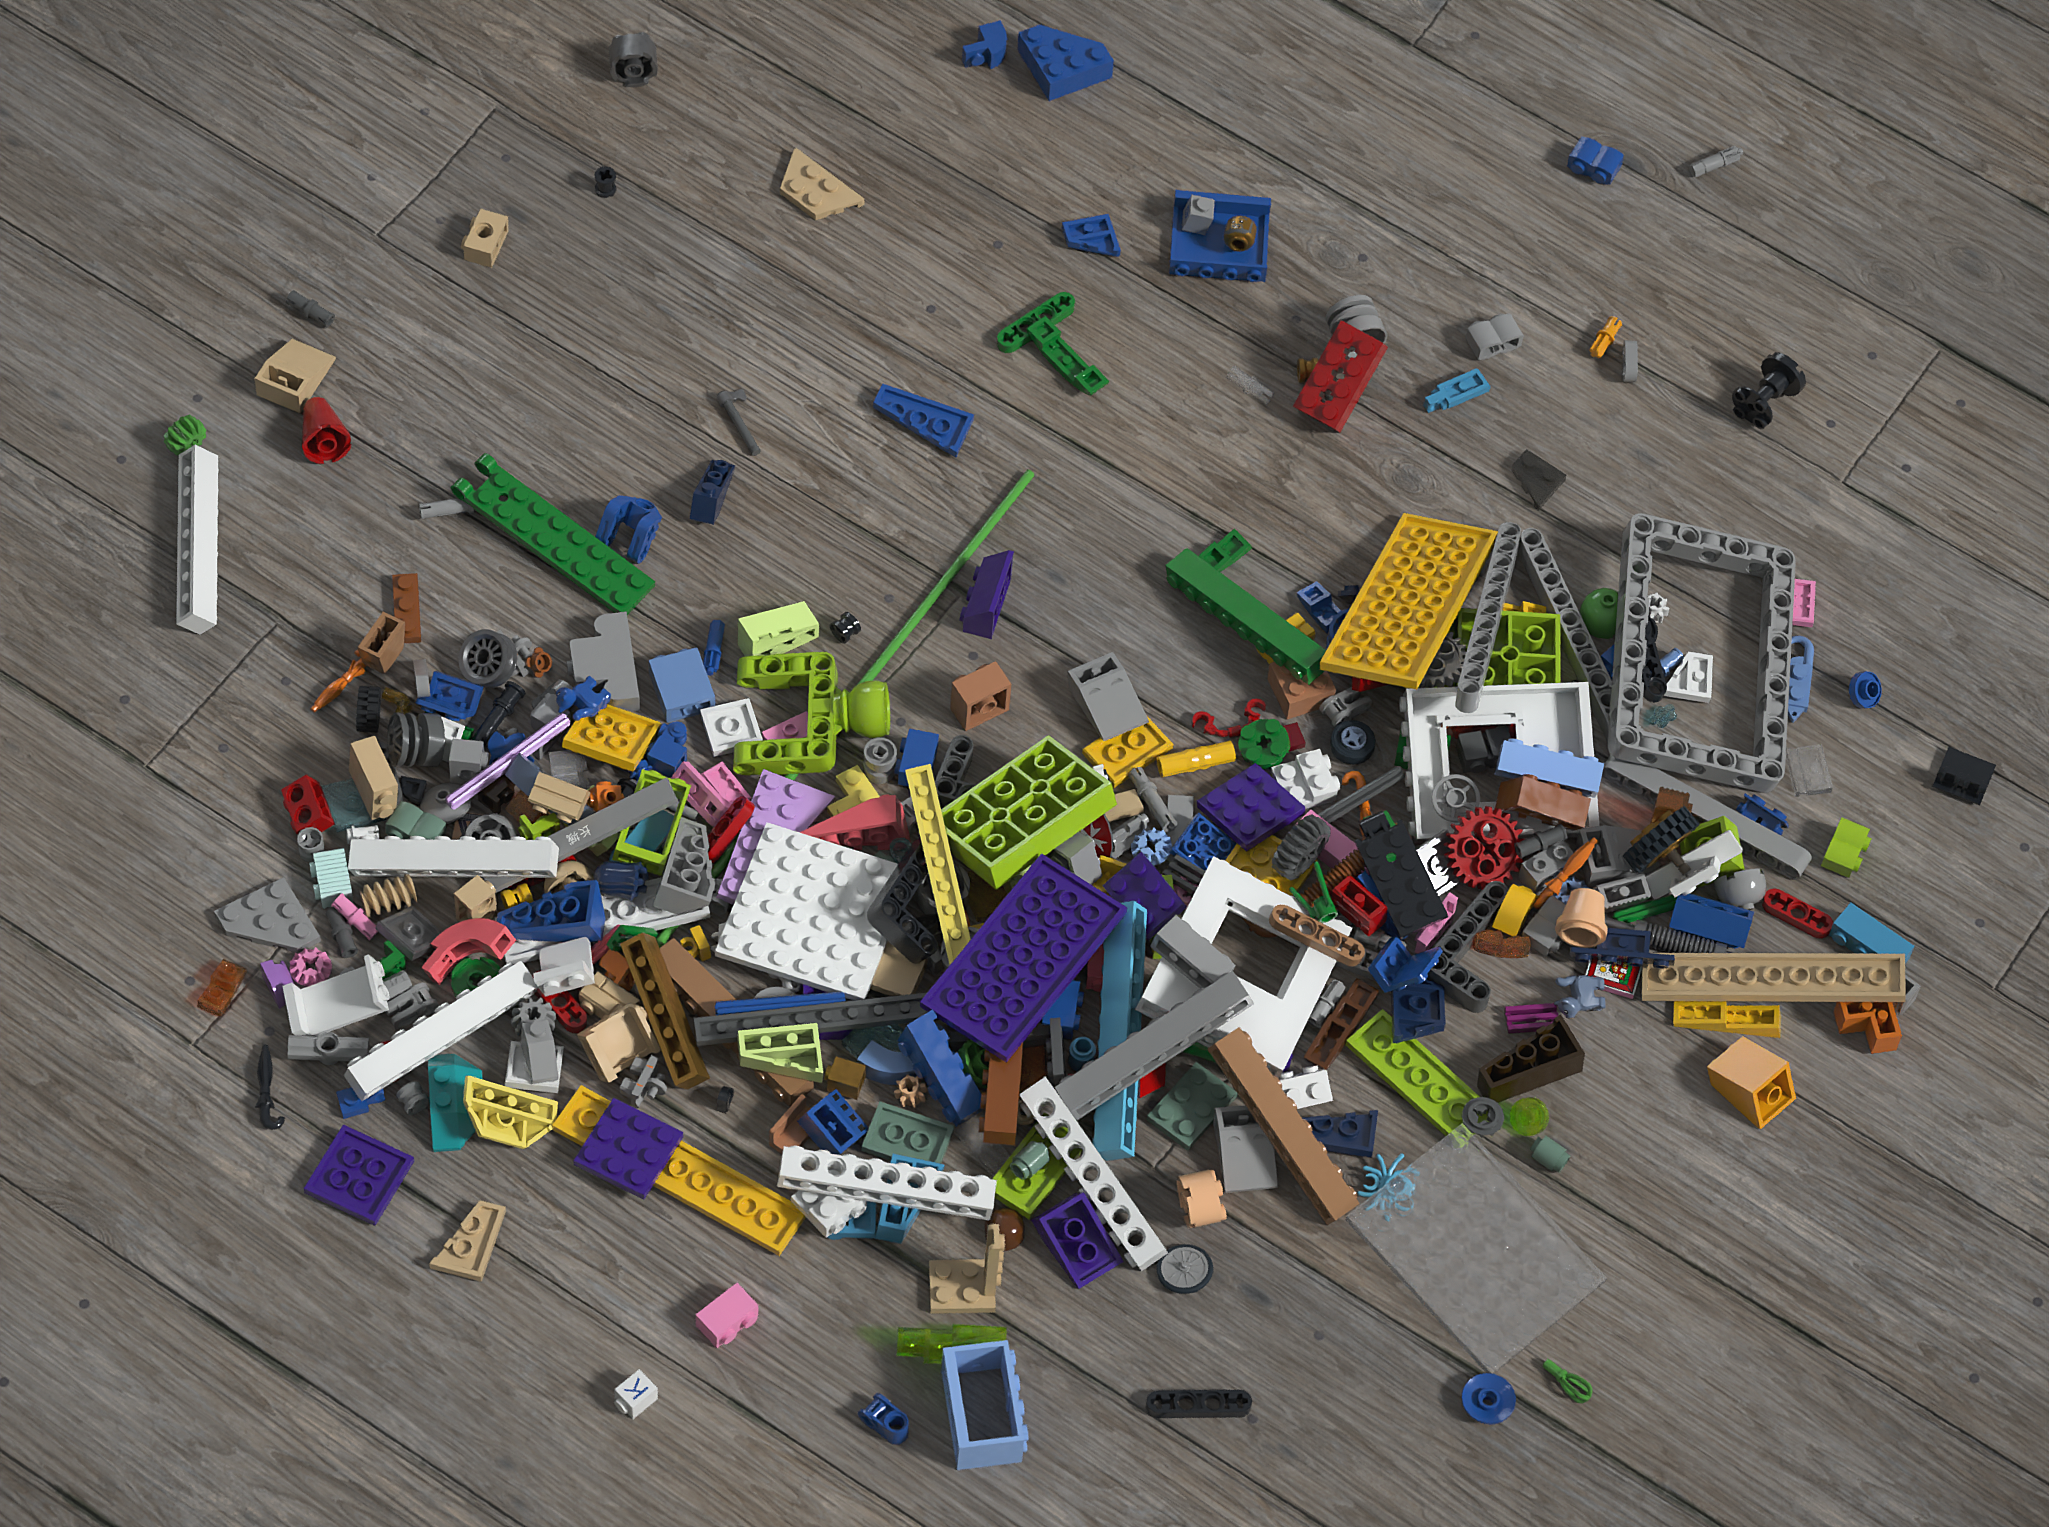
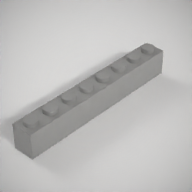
[1055,970,1254,1121]

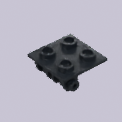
[1932,747,1996,806]

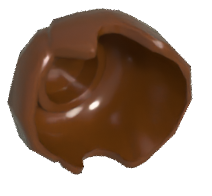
[984,1208,1025,1251]

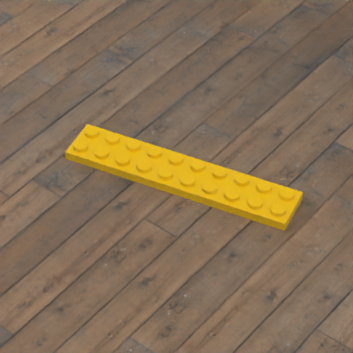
[552,1085,806,1256]

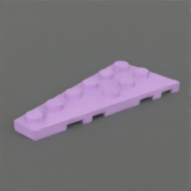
[716,769,835,905]

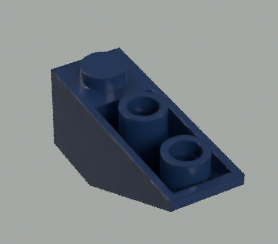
[690,460,736,525]

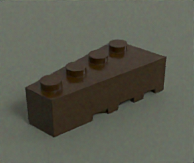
[1477,1014,1585,1103]

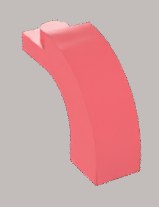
[421,918,516,985]

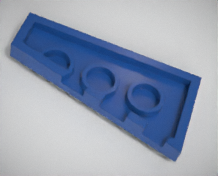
[873,383,974,457]

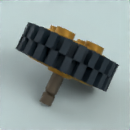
[1623,806,1699,875]

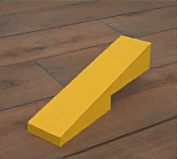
[1673,1001,1781,1038]

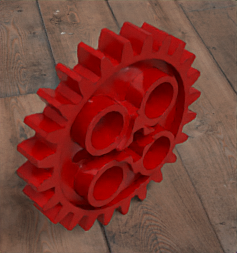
[1444,806,1525,890]

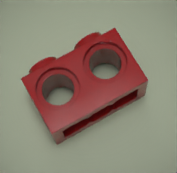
[281,775,335,834]

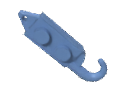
[1788,636,1814,723]

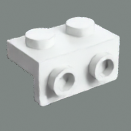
[1279,1065,1333,1109]

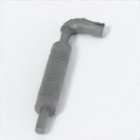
[1575,915,1732,953]

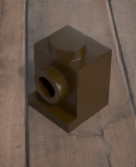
[478,773,516,815]

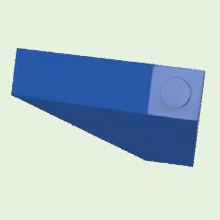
[497,880,605,942]

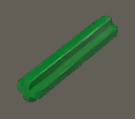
[1612,894,1678,923]

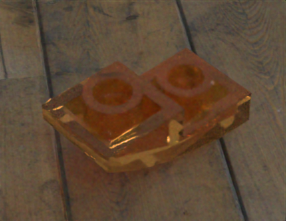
[1473,930,1531,958]
[197,959,247,1017]

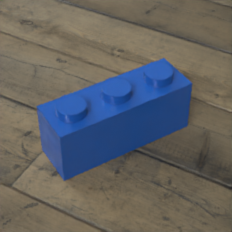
[1669,893,1754,948]

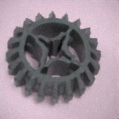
[1272,814,1331,881]

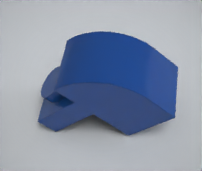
[962,20,1007,69]

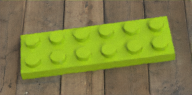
[1345,1009,1488,1148]

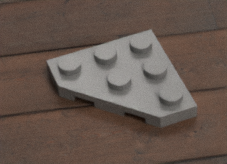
[214,877,321,953]

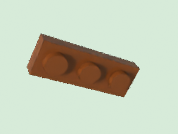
[392,573,421,644]

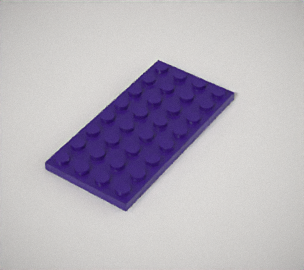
[920,853,1127,1063]

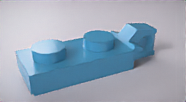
[1423,368,1490,413]

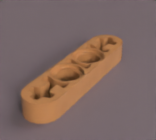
[1269,904,1365,967]

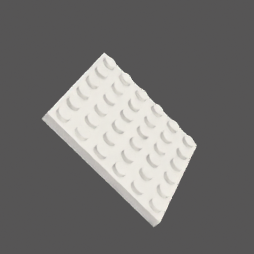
[715,822,898,1000]

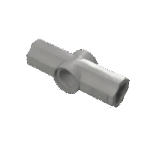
[288,1032,370,1065]

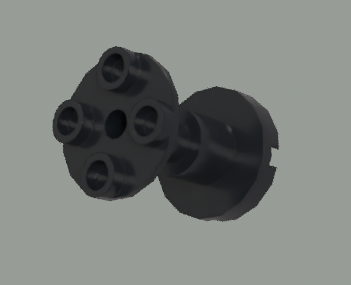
[1732,352,1806,429]

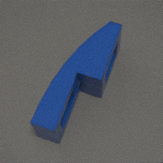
[1297,581,1342,633]

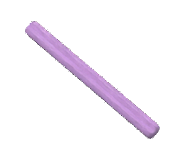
[445,713,570,810]

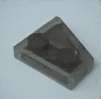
[1511,449,1567,511]

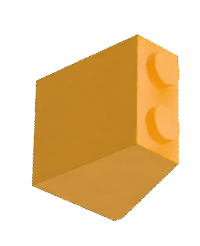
[1707,1036,1796,1129]

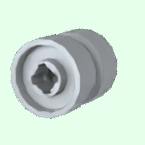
[863,737,897,784]

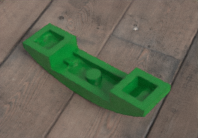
[1027,316,1109,396]

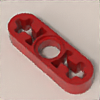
[707,796,755,863]
[1762,888,1833,939]
[532,970,587,1033]

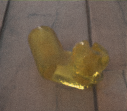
[382,687,412,715]

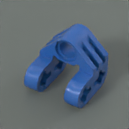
[595,495,662,564]

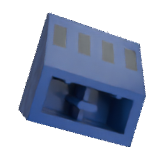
[797,1089,869,1155]

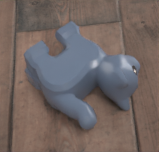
[1554,975,1606,1019]

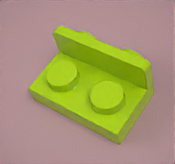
[518,813,560,840]

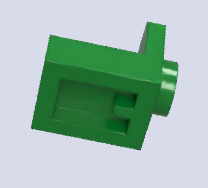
[379,940,406,979]

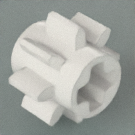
[1647,593,1670,624]

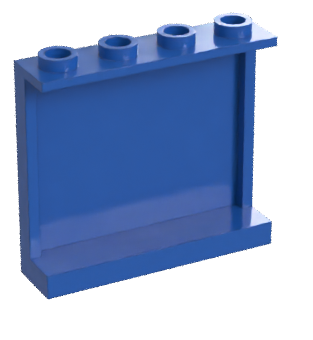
[1169,190,1271,282]

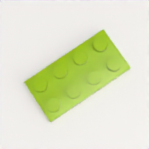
[993,1112,1083,1220]

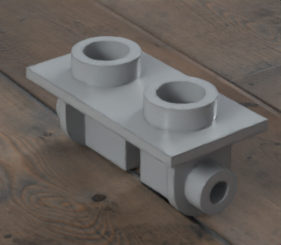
[1111,813,1151,859]

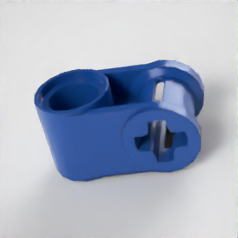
[858,1393,909,1445]

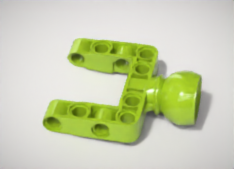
[733,652,890,775]

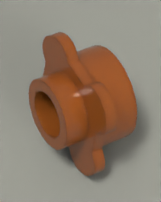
[525,647,552,678]

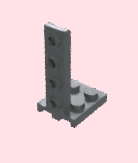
[947,1018,1066,1098]

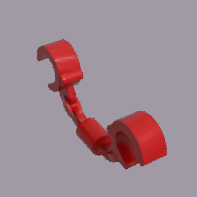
[1192,699,1266,738]

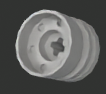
[1325,295,1388,359]

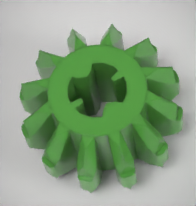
[164,414,206,456]

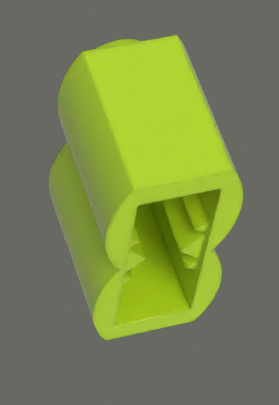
[1821,817,1872,878]

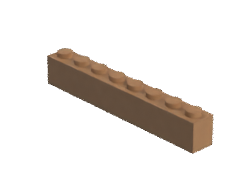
[660,938,814,1107]
[1207,1027,1360,1225]

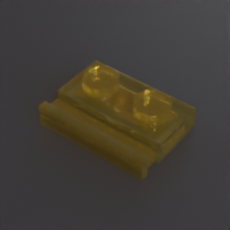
[968,870,1007,922]

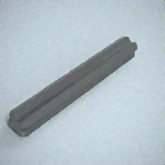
[1318,766,1405,823]

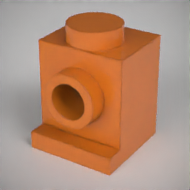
[599,949,635,992]

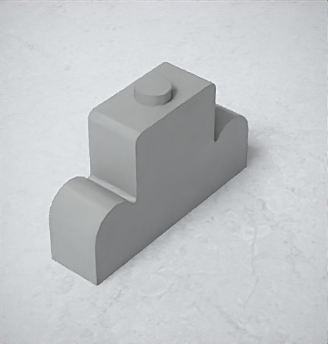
[566,612,640,712]

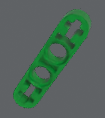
[997,292,1075,353]

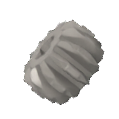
[511,997,556,1037]

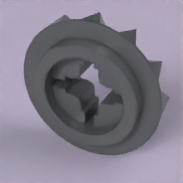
[1461,1097,1504,1137]

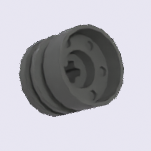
[387,712,445,767]

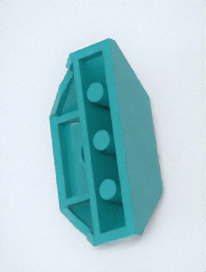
[428,1054,483,1152]

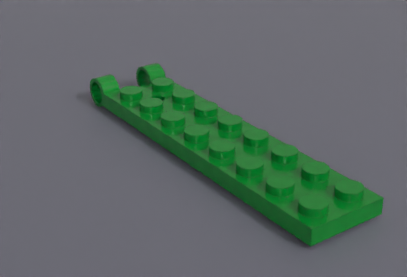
[451,453,656,615]

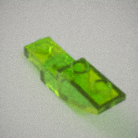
[896,1324,1007,1364]

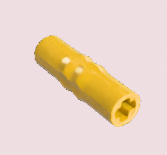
[1156,741,1236,778]

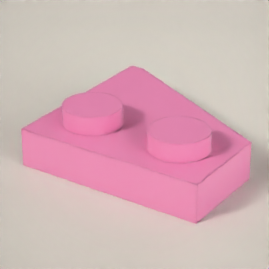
[1415,893,1458,954]

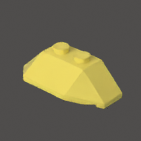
[463,1075,558,1149]

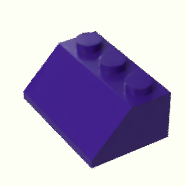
[959,550,1014,639]

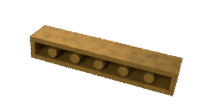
[620,932,710,1090]

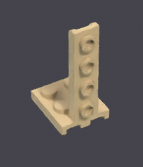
[929,1224,1005,1314]

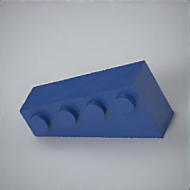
[898,1009,983,1127]

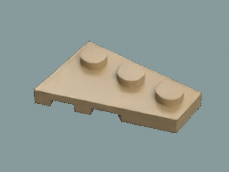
[429,1200,506,1282]

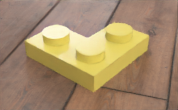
[827,765,880,817]

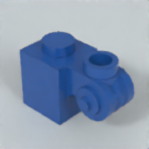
[646,721,687,778]

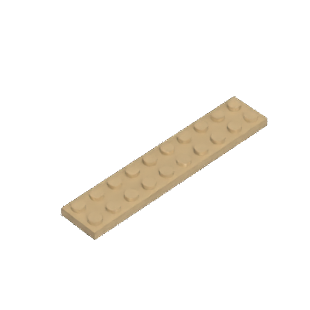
[1642,953,1906,1002]

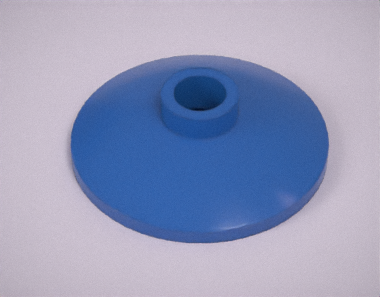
[1462,1373,1516,1424]

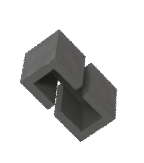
[1456,726,1511,773]

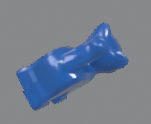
[556,676,611,721]

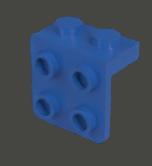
[416,671,484,721]
[1367,936,1443,993]

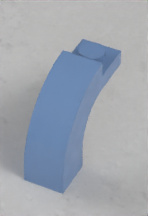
[857,1023,945,1085]

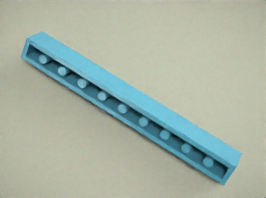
[1092,901,1147,1161]

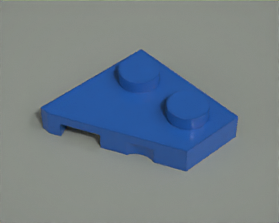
[1062,214,1121,257]

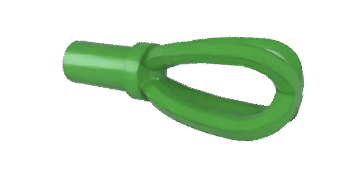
[1542,1359,1592,1403]

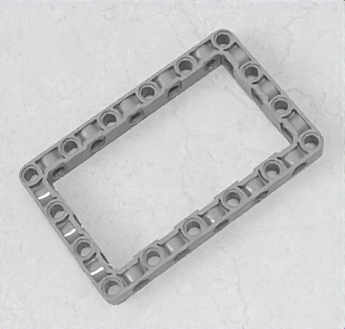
[1608,513,1796,793]

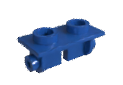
[1736,793,1789,835]

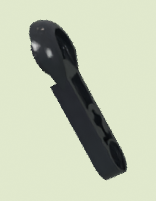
[1642,616,1667,703]

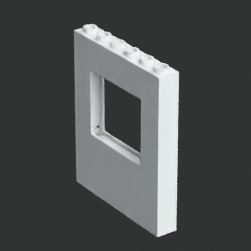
[1399,682,1600,844]
[1135,856,1352,1078]

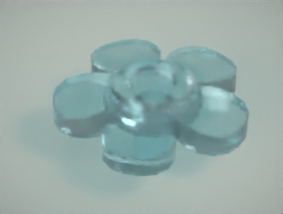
[1649,704,1677,728]

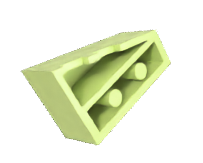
[738,601,819,657]
[737,1023,823,1083]

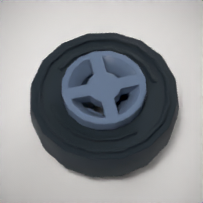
[1330,720,1376,765]

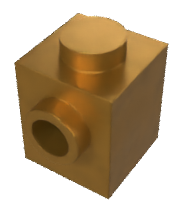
[824,1057,866,1100]

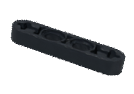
[1146,1390,1252,1418]

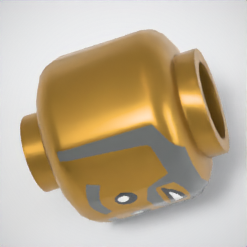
[1224,216,1256,252]

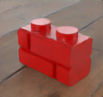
[1331,875,1387,937]

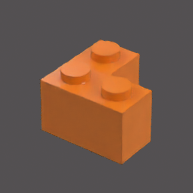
[1833,1002,1902,1054]

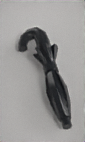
[255,1045,285,1130]

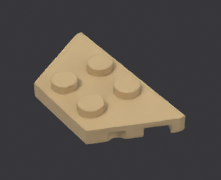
[780,148,865,220]

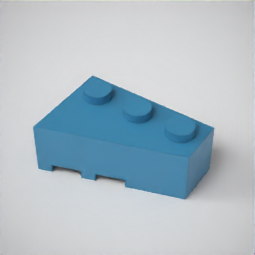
[875,1154,945,1244]

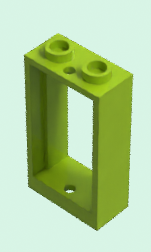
[612,769,691,876]

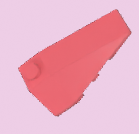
[799,794,911,850]

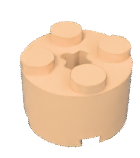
[1177,1169,1227,1229]

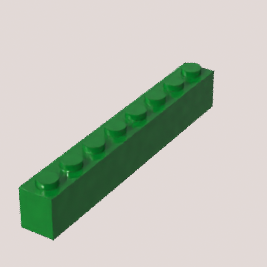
[1165,548,1326,685]

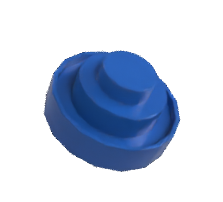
[1849,671,1882,708]

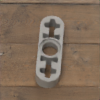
[413,659,430,698]

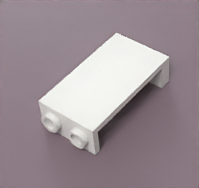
[282,954,390,1036]

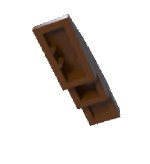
[1303,978,1379,1070]

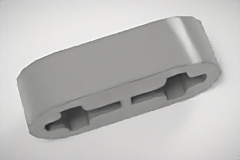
[1622,340,1638,382]

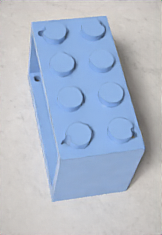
[941,1340,1029,1470]

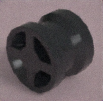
[829,612,861,644]

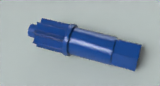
[703,620,725,676]

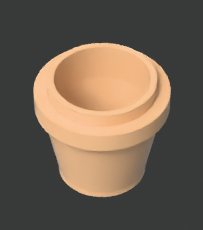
[1555,888,1608,948]

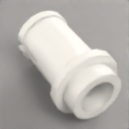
[346,825,379,844]

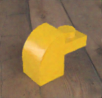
[1492,884,1538,938]

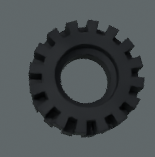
[356,686,381,733]

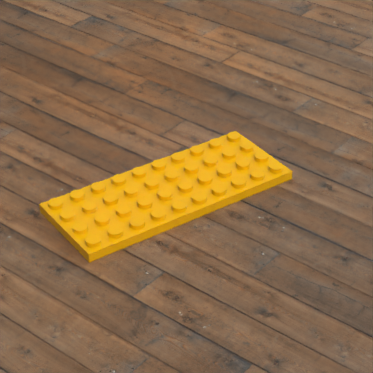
[1320,513,1498,690]

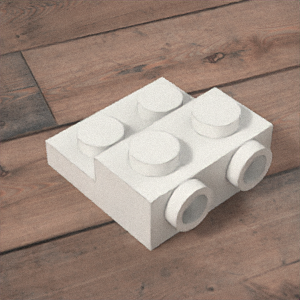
[1271,749,1340,809]
[791,1170,867,1238]

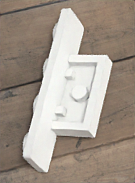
[1645,830,1742,899]

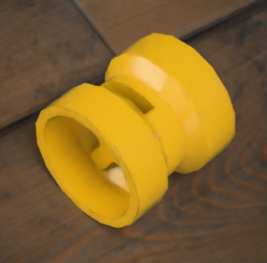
[500,883,534,910]

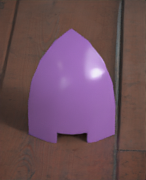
[260,960,294,1009]

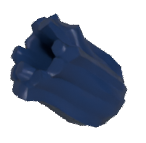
[594,861,649,901]

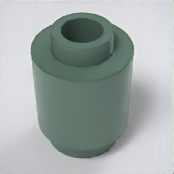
[1530,1136,1571,1173]
[1010,1141,1049,1180]

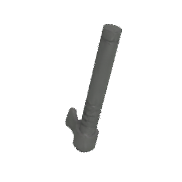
[717,389,761,456]

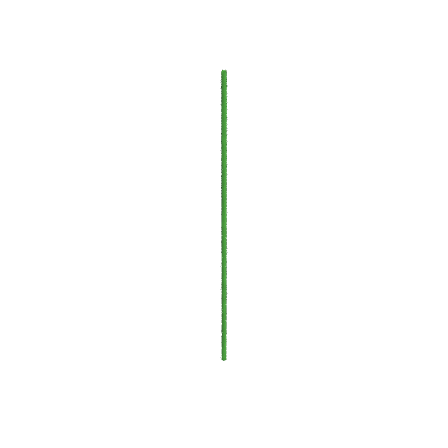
[656,470,1035,948]

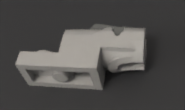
[530,679,573,760]

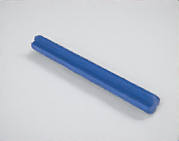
[715,992,846,1016]

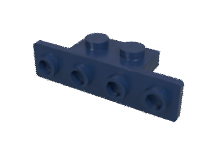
[1570,928,1675,969]

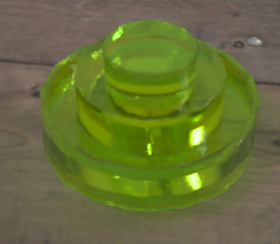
[1510,1097,1549,1136]

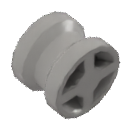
[396,1082,430,1115]

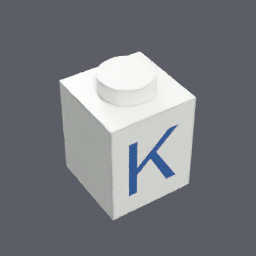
[614,1369,658,1419]

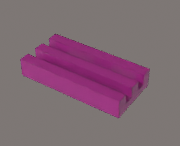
[1504,1003,1559,1034]

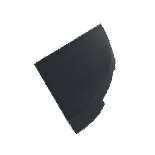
[400,776,427,806]
[717,1086,735,1114]

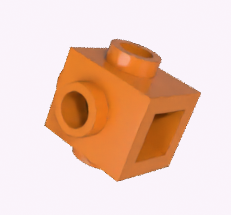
[586,781,624,812]

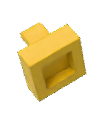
[680,925,711,961]

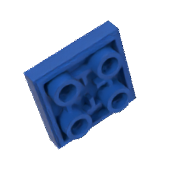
[1169,813,1236,871]

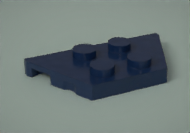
[1391,979,1446,1043]

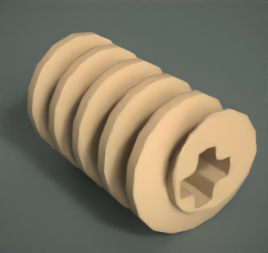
[359,874,417,918]

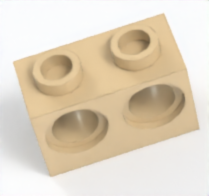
[454,875,497,922]

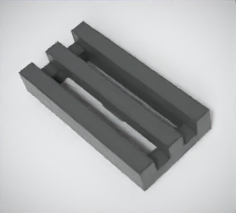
[1163,854,1205,895]

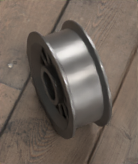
[459,629,517,688]

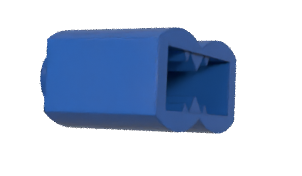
[1567,137,1624,185]

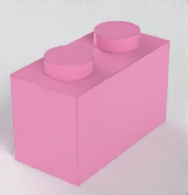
[696,1283,758,1348]

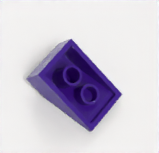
[1031,1192,1124,1289]

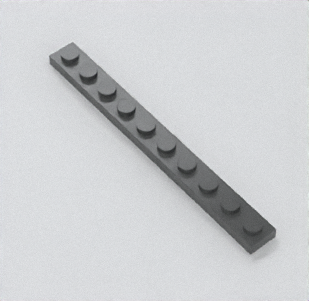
[694,993,939,1046]

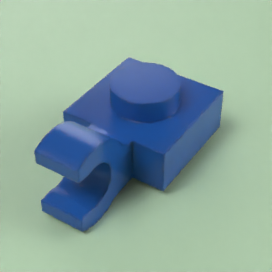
[336,1087,385,1119]

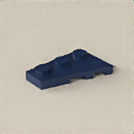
[1302,1110,1378,1158]

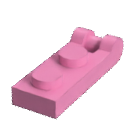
[671,761,731,827]

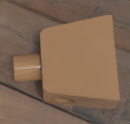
[358,612,405,674]

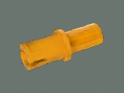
[1589,316,1622,358]

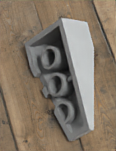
[652,817,715,914]

